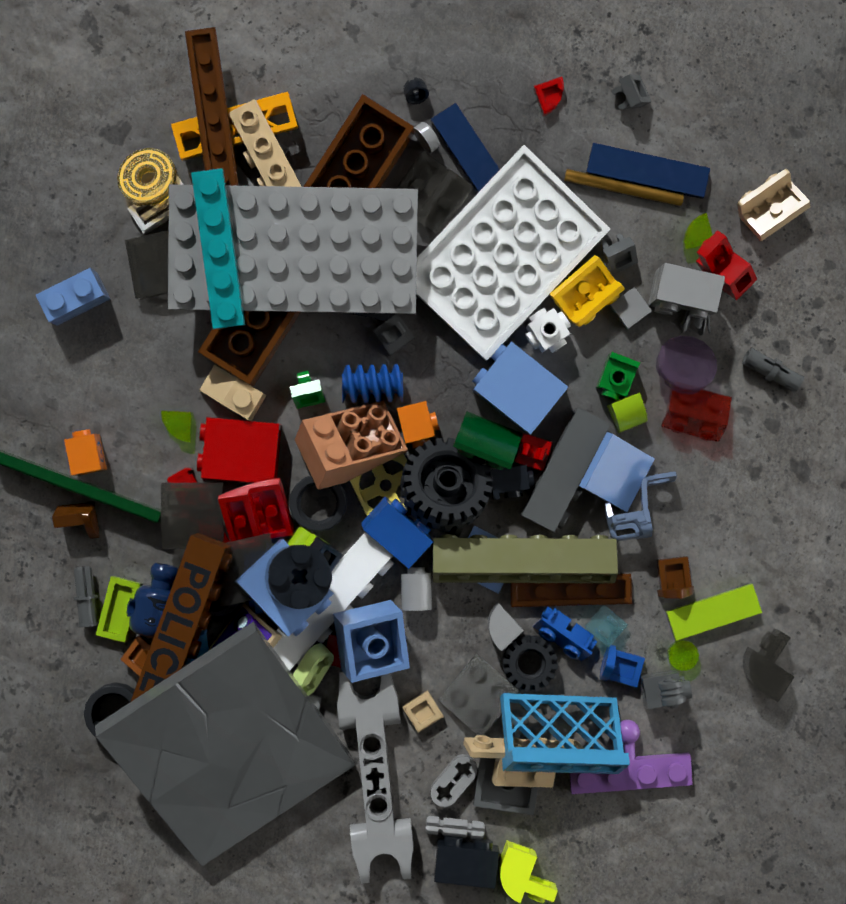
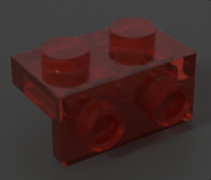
[661,382,732,442]

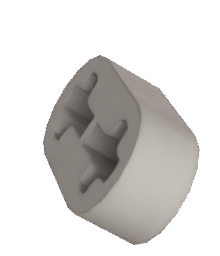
[431,754,477,807]

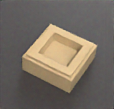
[402,690,444,733]

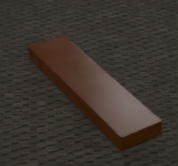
[510,573,632,607]

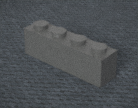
[520,407,612,532]

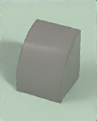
[488,602,524,651]

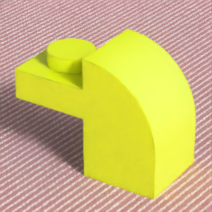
[499,840,558,904]

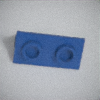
[533,606,597,662]

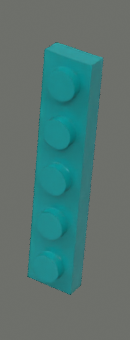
[191,168,245,329]

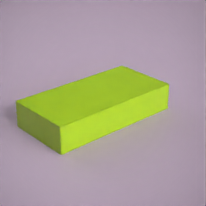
[96,576,142,643]

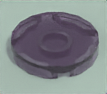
[656,336,717,394]

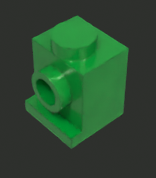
[596,352,641,401]

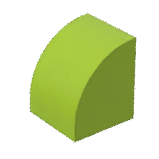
[607,392,648,433]

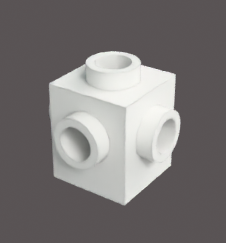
[525,308,571,353]

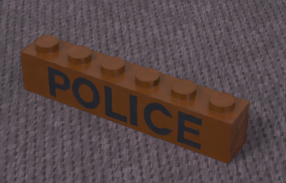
[131,533,233,702]

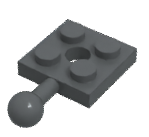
[473,707,538,815]

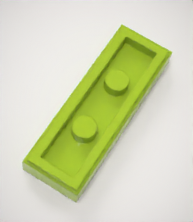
[665,583,762,641]

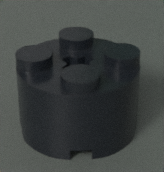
[265,545,332,609]

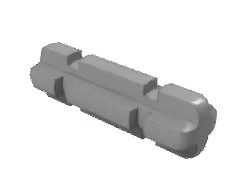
[425,816,485,840]

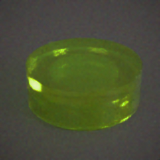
[667,640,699,671]

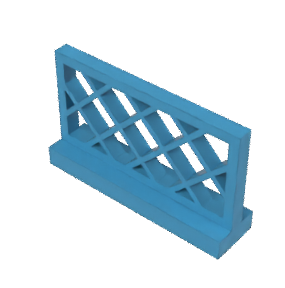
[500,693,630,774]

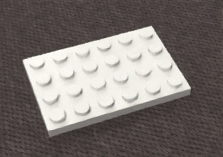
[416,145,610,361]

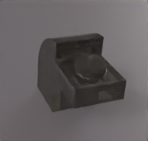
[743,628,794,702]

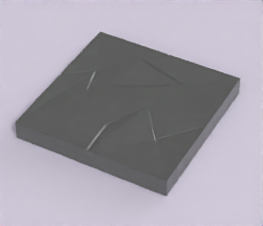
[95,621,355,866]

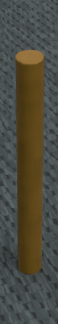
[564,169,684,206]

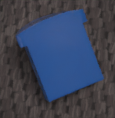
[600,644,645,687]

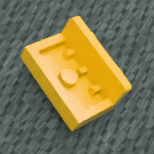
[549,255,625,327]

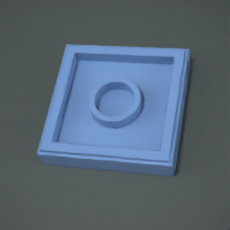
[579,432,655,512]

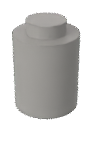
[401,567,432,611]

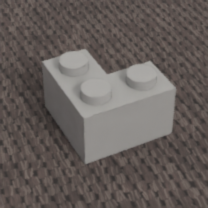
[648,263,725,319]

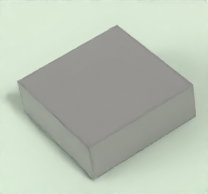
[609,287,652,329]

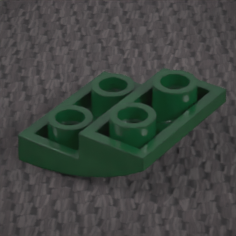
[453,411,522,470]

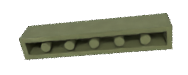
[433,534,618,583]

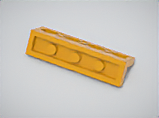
[171,91,298,161]

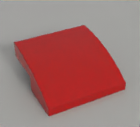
[218,478,295,550]

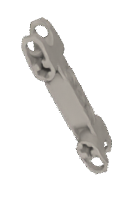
[337,671,413,884]

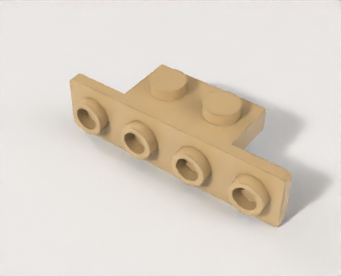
[229,100,302,187]
[463,735,583,788]

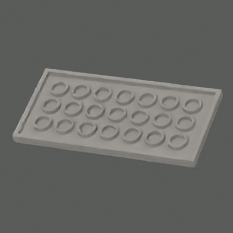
[168,184,418,314]

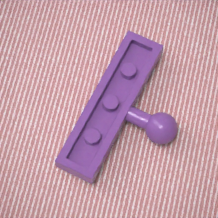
[569,720,693,794]

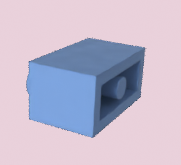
[36,268,110,326]

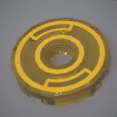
[117,148,178,207]

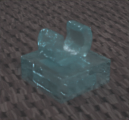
[585,605,628,648]

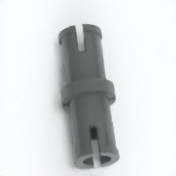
[742,347,804,393]

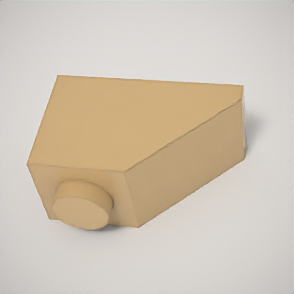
[200,364,267,421]

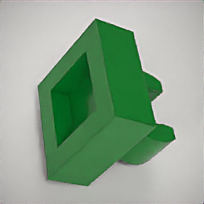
[290,371,326,409]

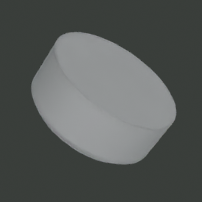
[414,122,440,153]

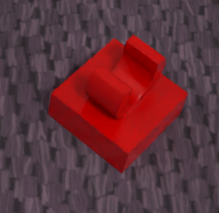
[514,433,552,471]

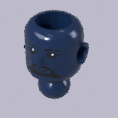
[126,563,178,638]

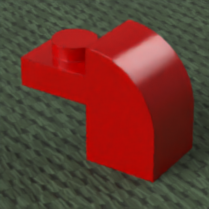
[696,230,757,301]

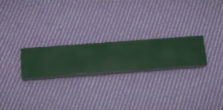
[0,450,166,523]

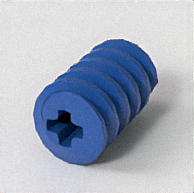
[342,364,403,403]

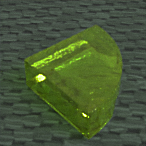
[683,213,713,251]
[161,411,193,442]

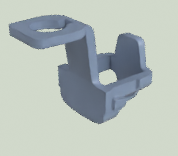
[605,472,677,541]

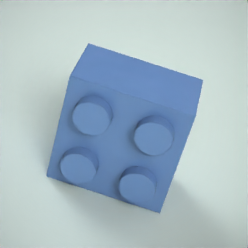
[333,600,410,683]

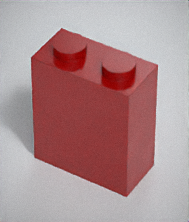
[197,417,282,483]

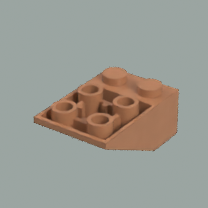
[295,400,408,490]

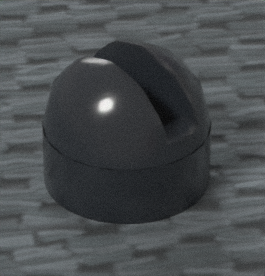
[404,77,429,105]

